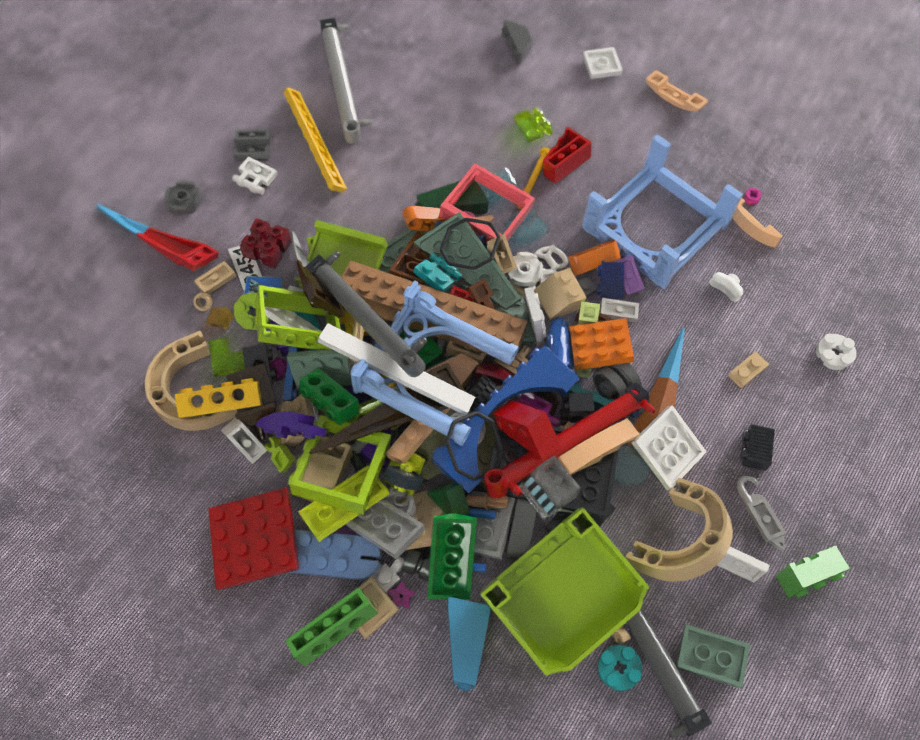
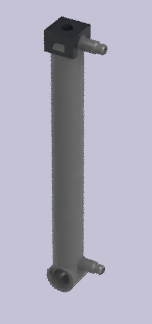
[305,251,427,377]
[626,607,712,739]

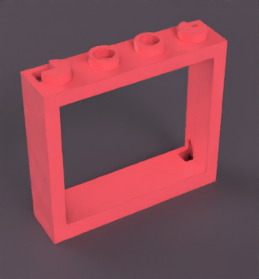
[439,164,535,244]

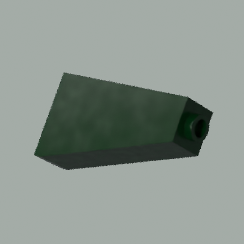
[415,180,488,214]

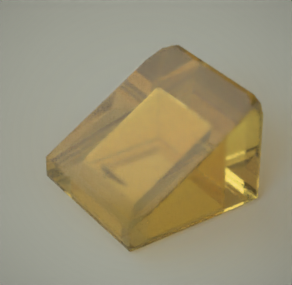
[205,307,234,329]

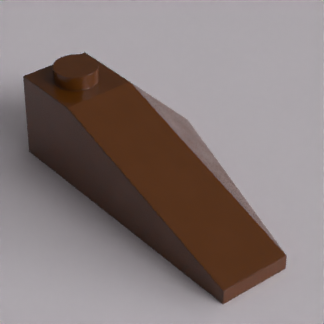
[389,231,432,285]

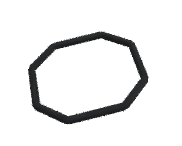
[440,218,500,270]
[445,411,504,481]

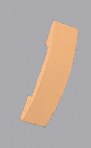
[646,70,708,111]
[732,198,783,248]

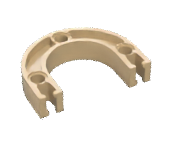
[145,330,237,431]
[625,478,733,582]

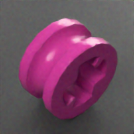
[744,188,761,205]

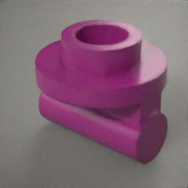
[270,358,287,381]

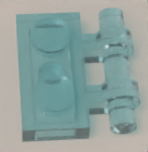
[504,208,550,248]

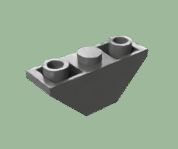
[501,19,532,65]

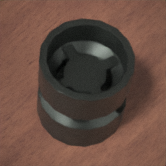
[402,548,430,582]

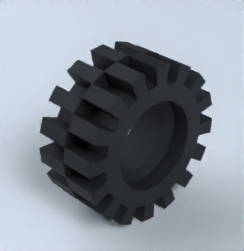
[466,374,496,411]

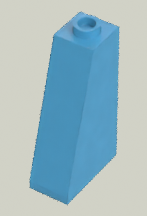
[448,597,491,691]

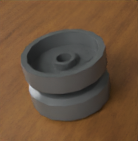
[592,363,642,400]

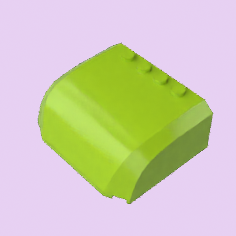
[480,508,649,676]

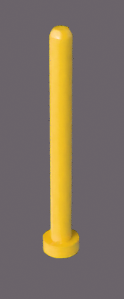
[517,147,550,209]

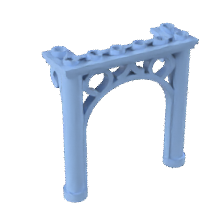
[350,281,519,446]

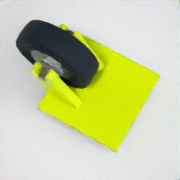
[384,453,425,496]

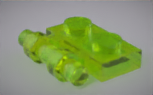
[513,108,554,142]

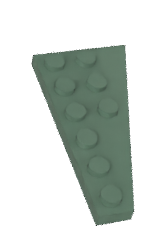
[414,212,521,310]

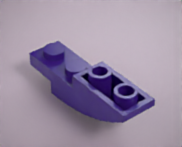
[256,411,326,439]

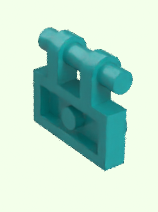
[413,253,462,292]

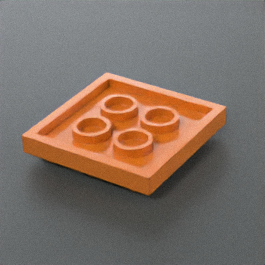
[570,318,634,370]

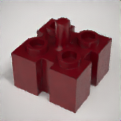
[239,218,291,269]

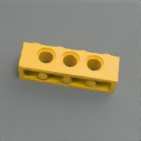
[175,378,262,418]

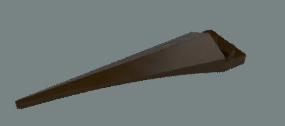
[309,363,465,454]

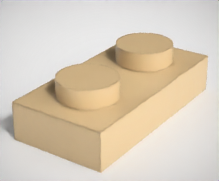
[194,261,236,294]
[728,351,769,389]

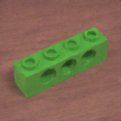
[285,587,378,666]

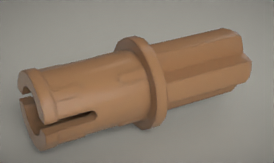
[466,493,509,510]

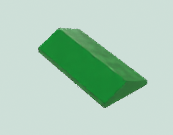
[427,513,477,599]

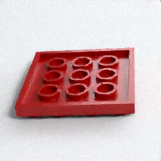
[208,487,299,590]

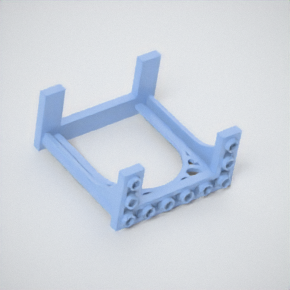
[582,134,743,289]

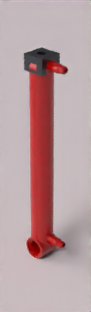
[484,383,656,499]

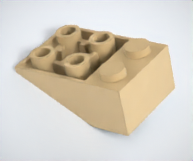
[291,436,353,502]

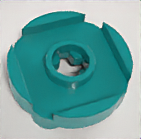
[597,645,642,692]

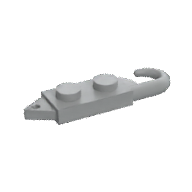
[736,476,786,551]

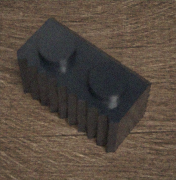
[740,424,775,471]

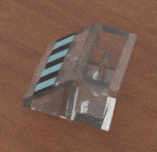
[519,456,581,520]

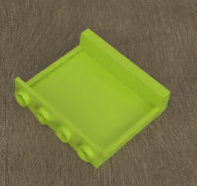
[295,220,388,289]

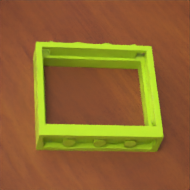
[255,285,341,350]
[288,415,391,515]

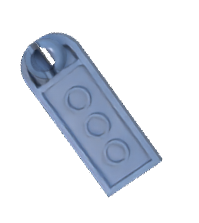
[288,529,383,580]

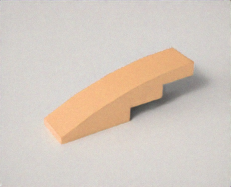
[558,418,639,475]

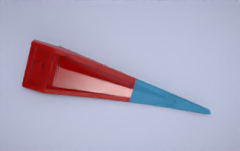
[97,204,219,271]

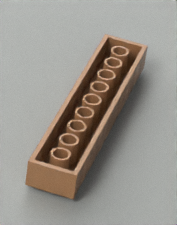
[341,261,528,363]

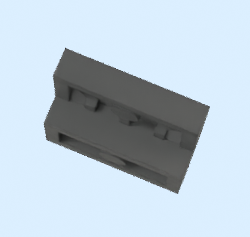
[233,129,270,161]

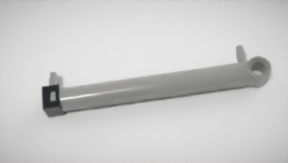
[320,18,372,143]

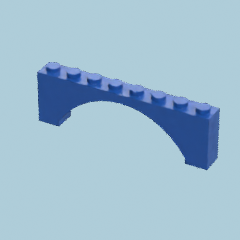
[431,345,580,496]

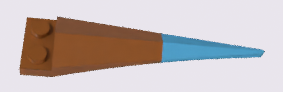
[625,328,685,458]

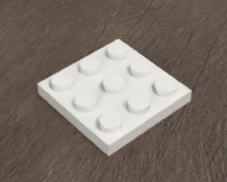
[631,405,706,490]

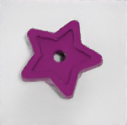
[388,581,416,609]

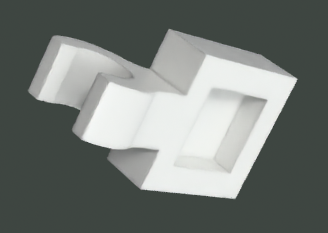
[373,557,404,593]

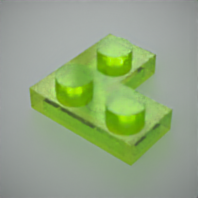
[208,337,245,377]

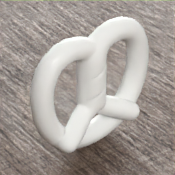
[534,245,568,272]

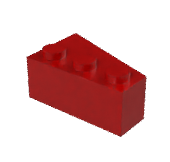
[543,126,592,184]
[493,400,561,460]

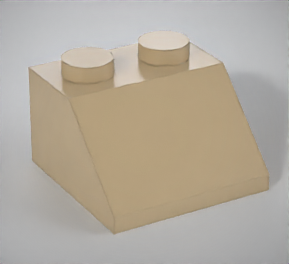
[534,268,586,321]

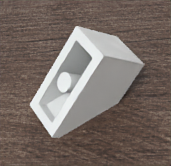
[221,417,267,464]

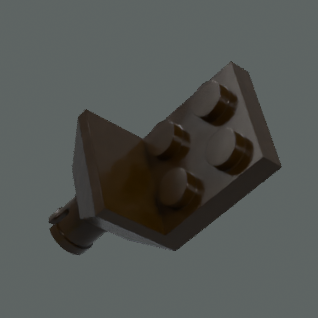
[226,363,278,440]

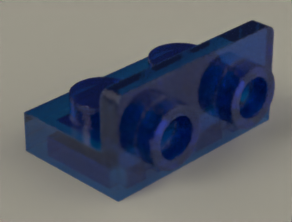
[597,261,624,299]

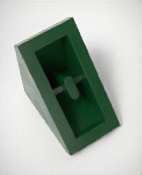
[427,484,470,516]

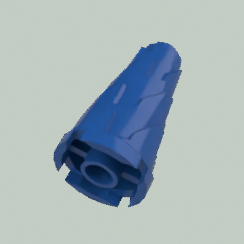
[545,317,577,375]

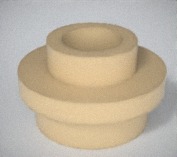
[193,293,213,311]

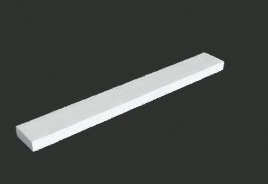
[318,324,475,416]

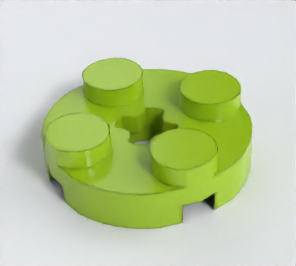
[234,293,270,330]

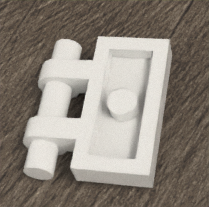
[232,157,278,195]

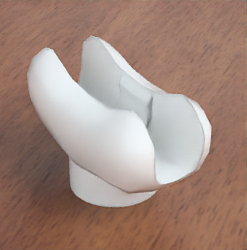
[709,272,743,302]

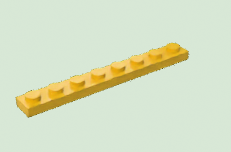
[284,87,347,193]

